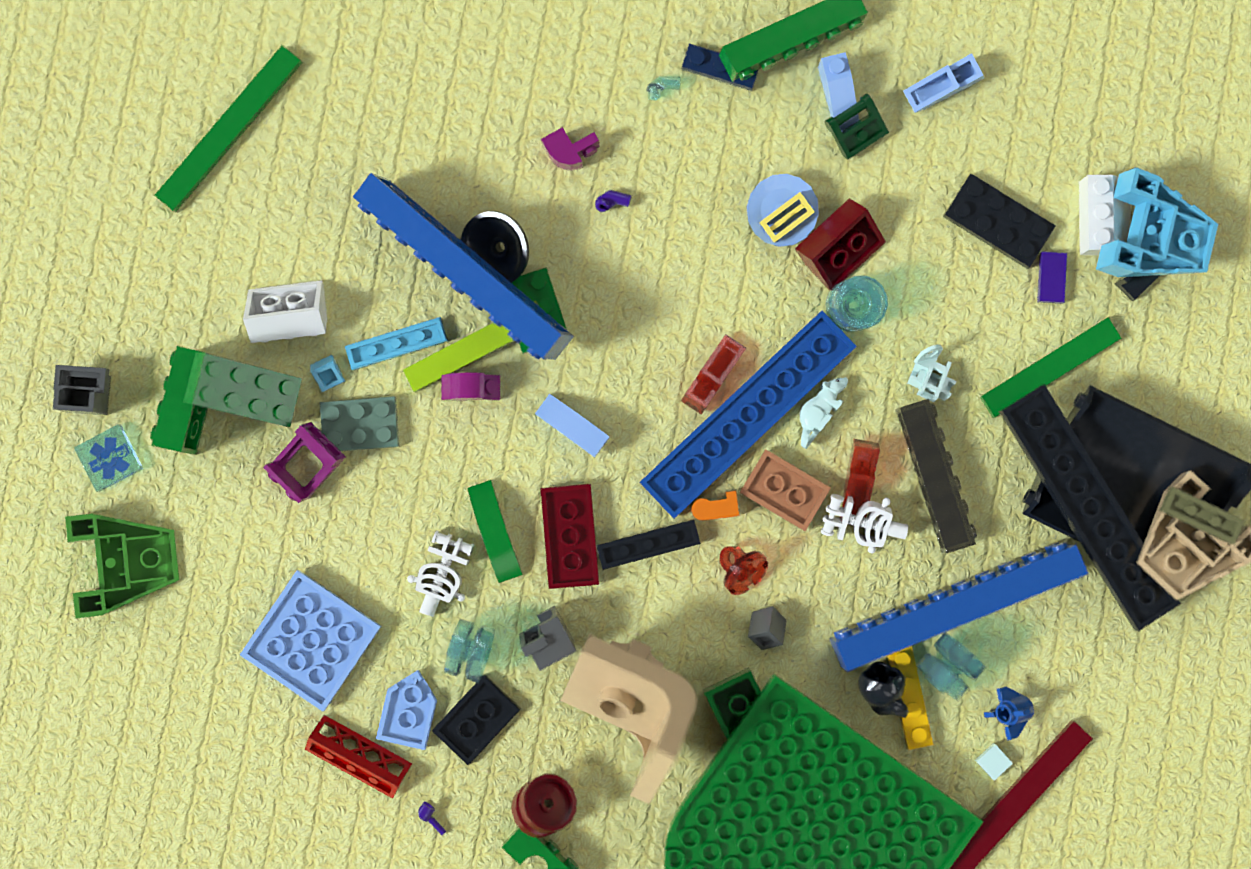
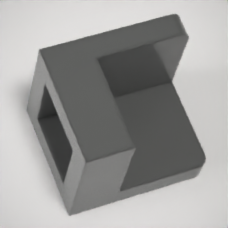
[748,606,786,650]

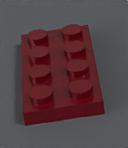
[540,484,599,589]

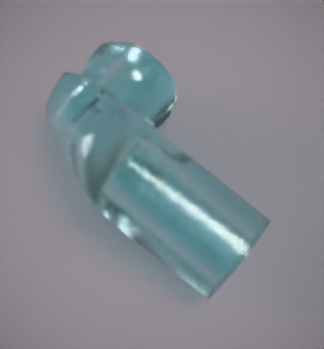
[646,76,680,100]

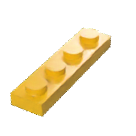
[887,646,934,750]

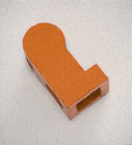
[691,491,739,520]

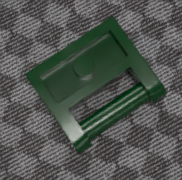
[824,93,889,159]

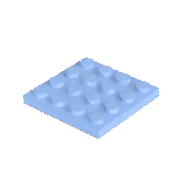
[240,570,382,712]

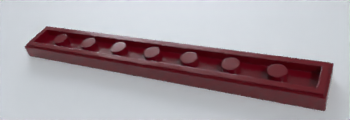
[950,720,1093,869]

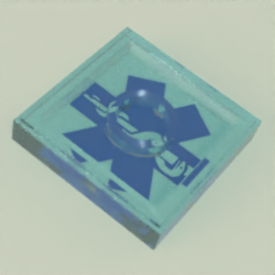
[74,424,144,492]

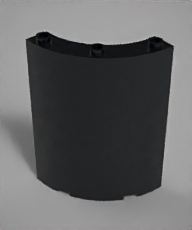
[1022,385,1251,596]

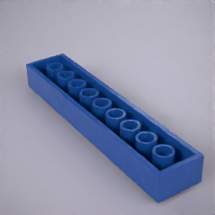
[353,173,574,360]
[829,542,1088,671]

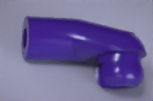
[595,190,632,212]

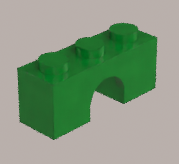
[501,827,579,869]

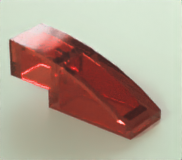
[681,334,746,415]
[840,439,880,518]

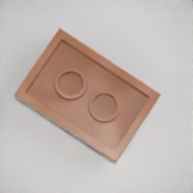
[739,449,831,531]

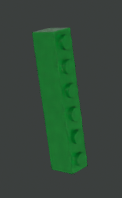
[719,0,868,82]

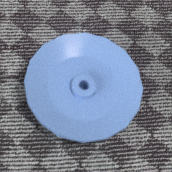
[747,174,819,247]

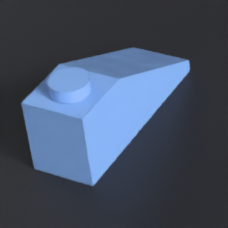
[818,52,859,131]

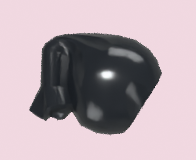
[858,662,909,718]

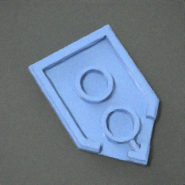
[376,670,437,750]

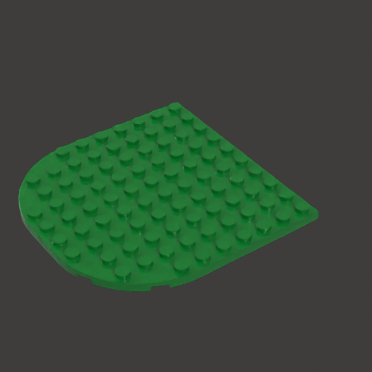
[664,674,983,869]

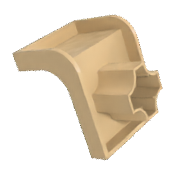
[560,634,696,804]

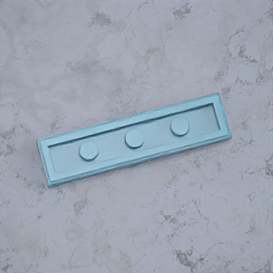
[345,317,448,371]

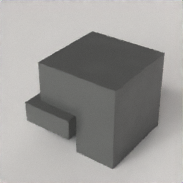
[53,365,111,415]
[519,606,576,670]

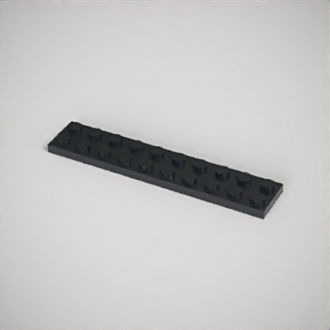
[999,384,1181,631]

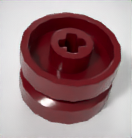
[511,774,577,838]

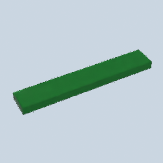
[980,317,1122,418]

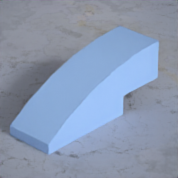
[904,53,985,113]
[535,394,610,458]

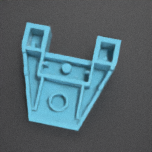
[1096,167,1218,277]

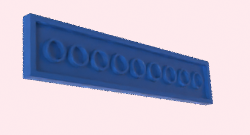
[639,311,857,519]

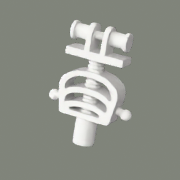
[821,494,908,554]
[407,530,474,617]

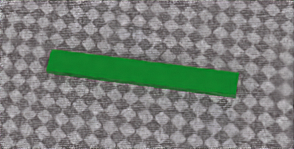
[154,45,302,213]

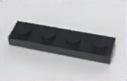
[596,520,701,570]

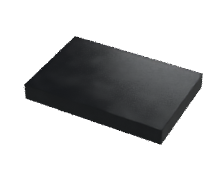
[432,674,521,766]

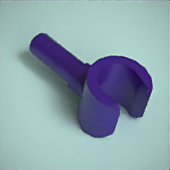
[418,802,446,835]

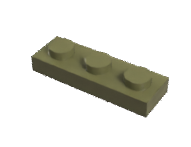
[1159,487,1245,545]

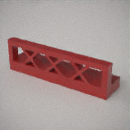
[305,715,412,799]

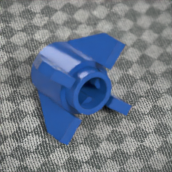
[984,687,1034,740]

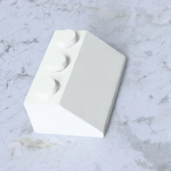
[1079,175,1131,255]
[243,280,327,343]

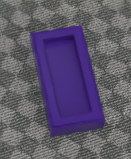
[1037,252,1067,304]

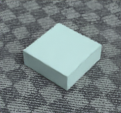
[975,743,1013,781]

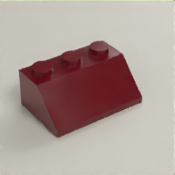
[795,198,886,292]

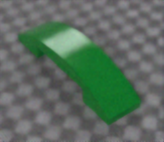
[467,480,523,583]

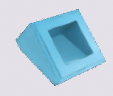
[310,355,345,392]

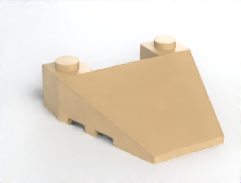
[1137,471,1251,600]

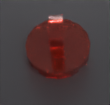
[719,546,768,595]

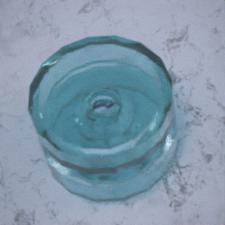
[444,619,495,683]

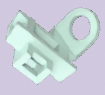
[907,344,956,402]

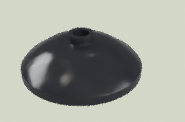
[460,211,529,283]

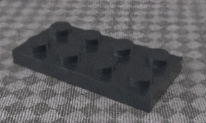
[943,173,1056,269]

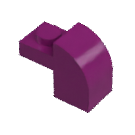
[541,127,600,170]
[441,373,500,401]

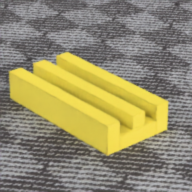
[759,192,815,243]

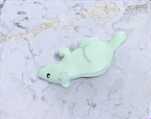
[800,377,848,449]

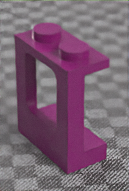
[263,422,346,503]

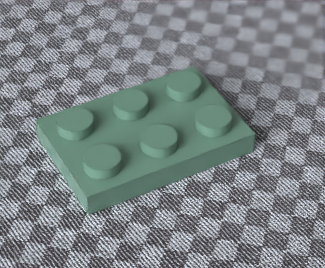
[320,397,399,451]

